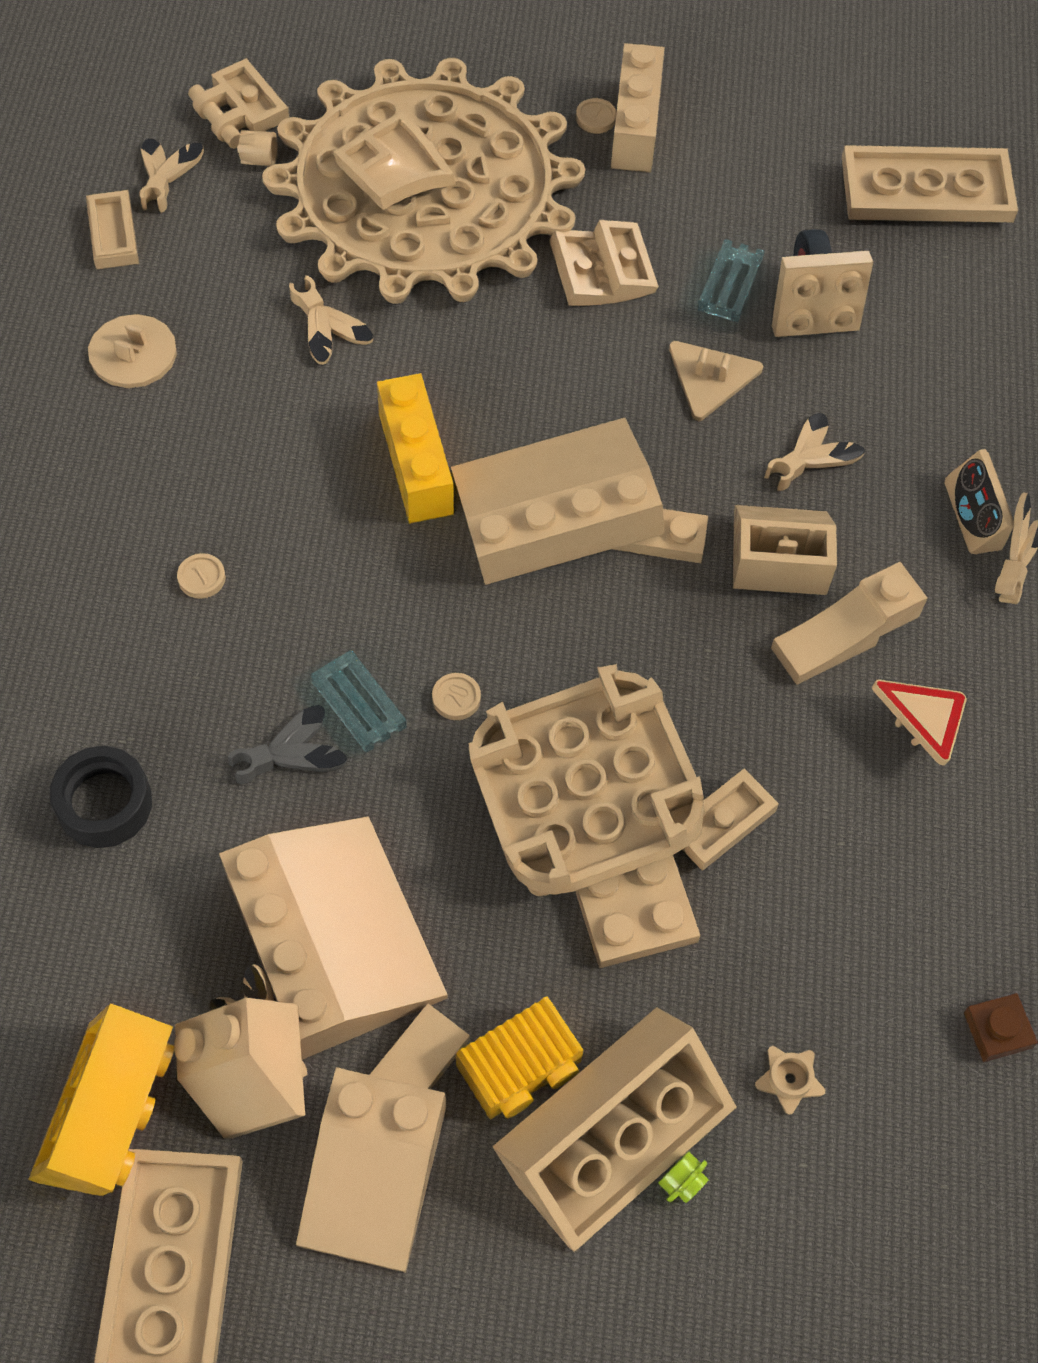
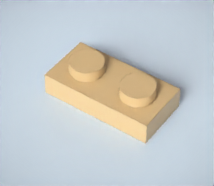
[612,509,708,563]
[682,768,779,871]

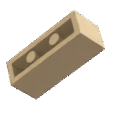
[611,43,665,173]

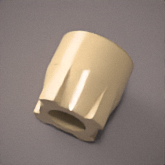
[237,130,278,166]

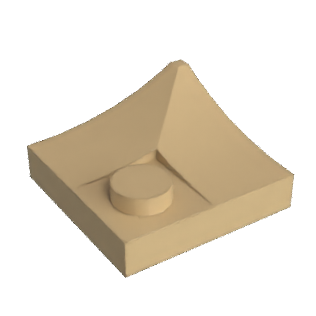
[333,110,455,210]

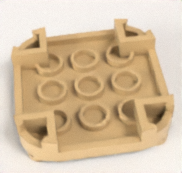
[468,664,705,896]

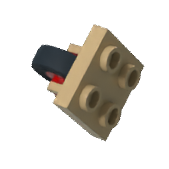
[772,229,873,337]

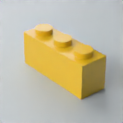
[377,373,454,524]

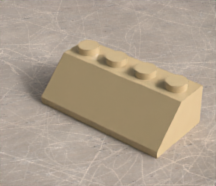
[493,1007,737,1252]

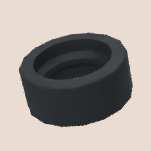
[50,745,152,848]

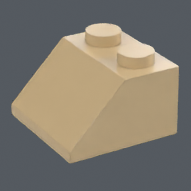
[174,998,305,1138]

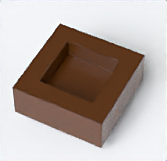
[963,993,1038,1062]

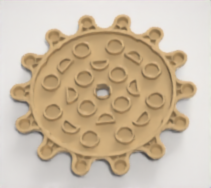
[262,58,585,304]

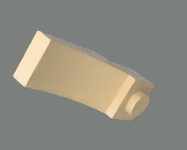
[771,562,927,685]

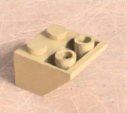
[733,505,837,595]

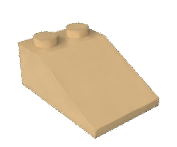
[296,1067,447,1273]

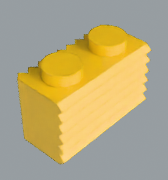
[456,996,583,1120]

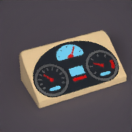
[945,449,1014,554]

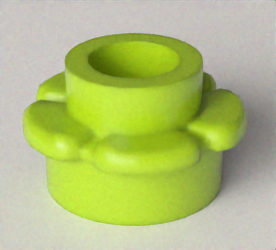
[658,1151,709,1204]

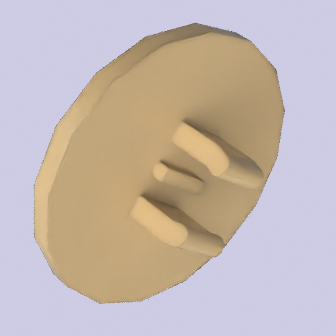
[88,314,177,388]

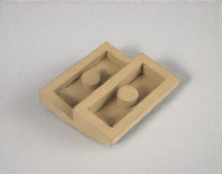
[550,220,659,306]

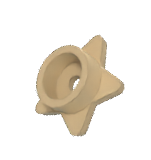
[755,1046,825,1115]

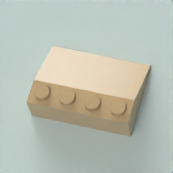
[451,418,665,585]
[219,816,448,1060]

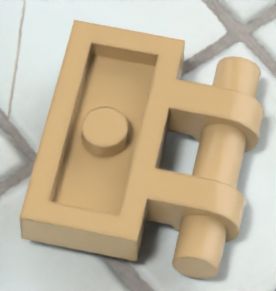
[188,58,289,149]

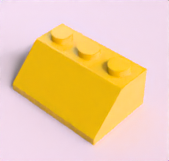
[28,1003,174,1196]

